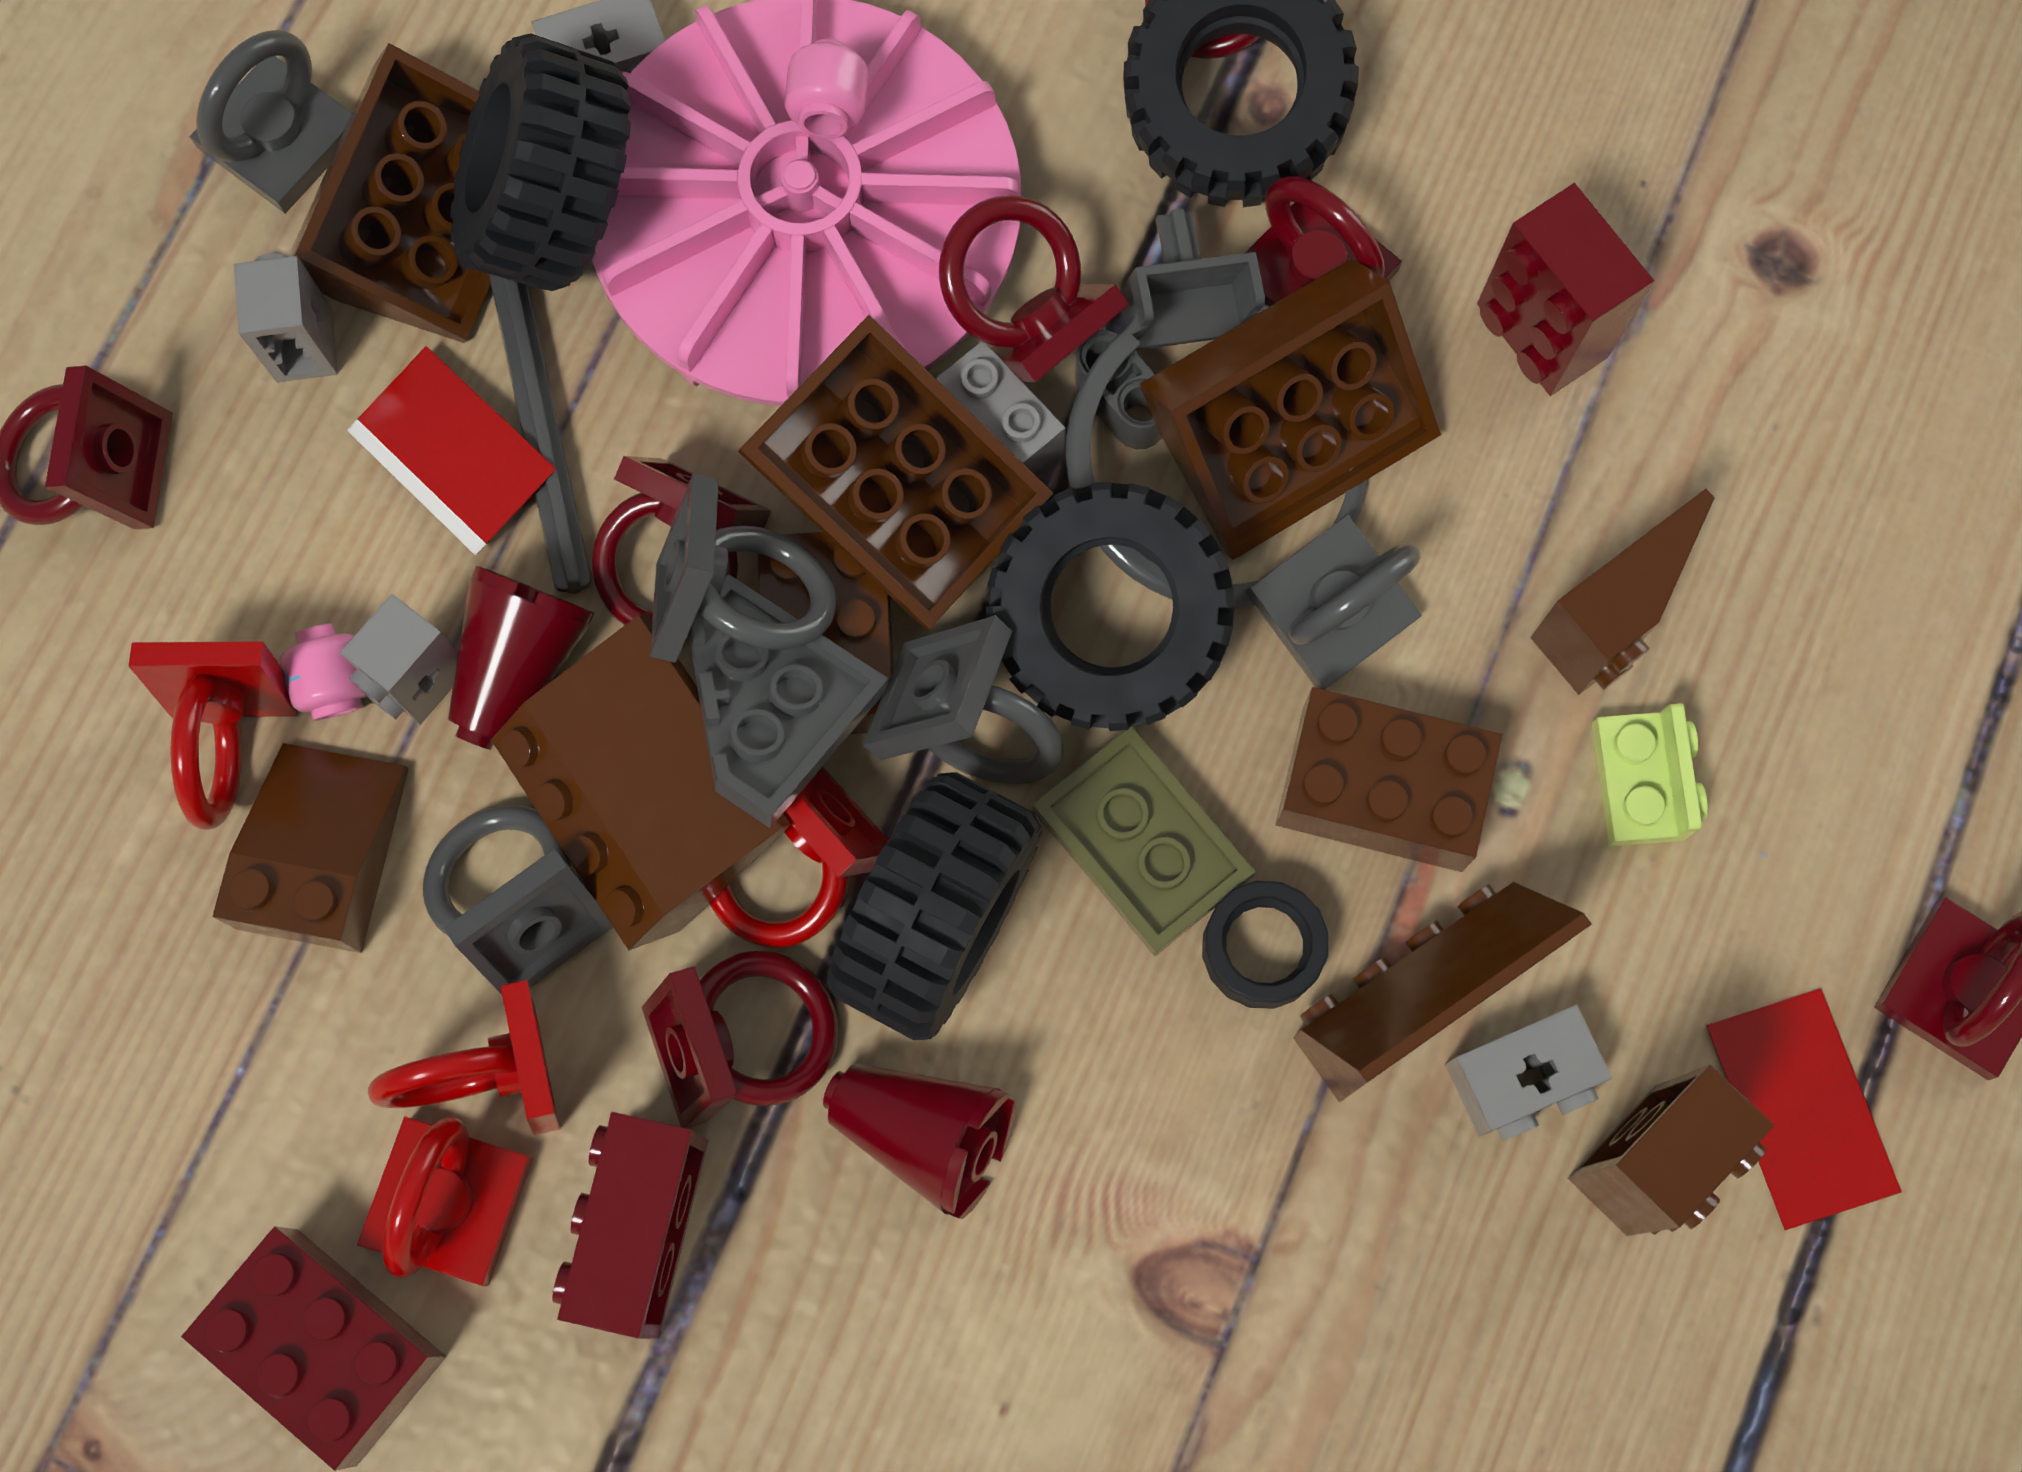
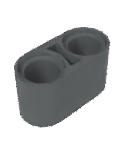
[1075,330,1162,449]

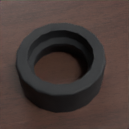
[1202,881,1328,1009]

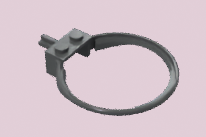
[1066,209,1367,608]

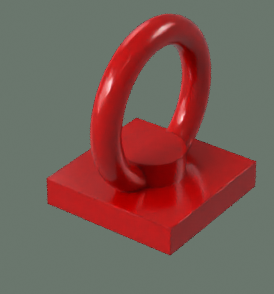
[128,641,298,830]
[709,767,889,948]
[368,980,560,1135]
[357,1116,533,1287]

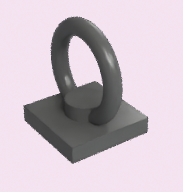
[189,30,352,214]
[650,473,836,663]
[1245,515,1422,690]
[863,615,1063,784]
[423,805,613,995]

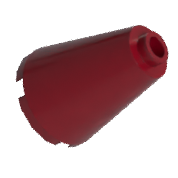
[448,565,594,750]
[823,1064,1016,1219]

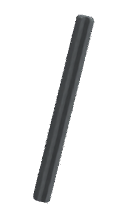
[489,274,591,594]

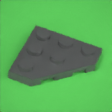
[688,574,888,828]

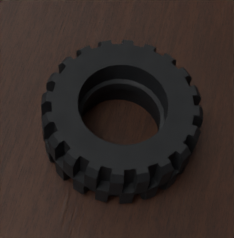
[1123,0,1359,208]
[451,33,631,291]
[986,481,1235,731]
[827,772,1043,1040]

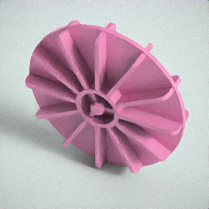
[592,0,1022,406]

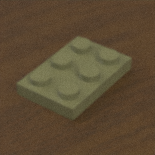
[1032,727,1256,956]

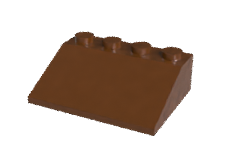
[289,43,491,343]
[1139,258,1441,560]
[738,315,1053,631]
[491,613,791,951]
[1294,882,1592,1103]

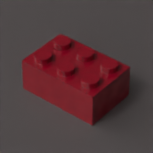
[1477,182,1655,396]
[552,1112,709,1339]
[181,1226,447,1471]

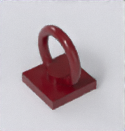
[1245,176,1402,307]
[939,195,1129,383]
[0,365,173,530]
[592,456,772,625]
[1874,897,2022,1080]
[642,951,838,1129]

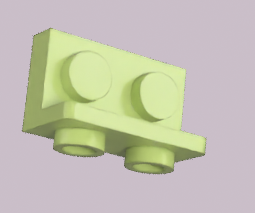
[1591,703,1708,846]

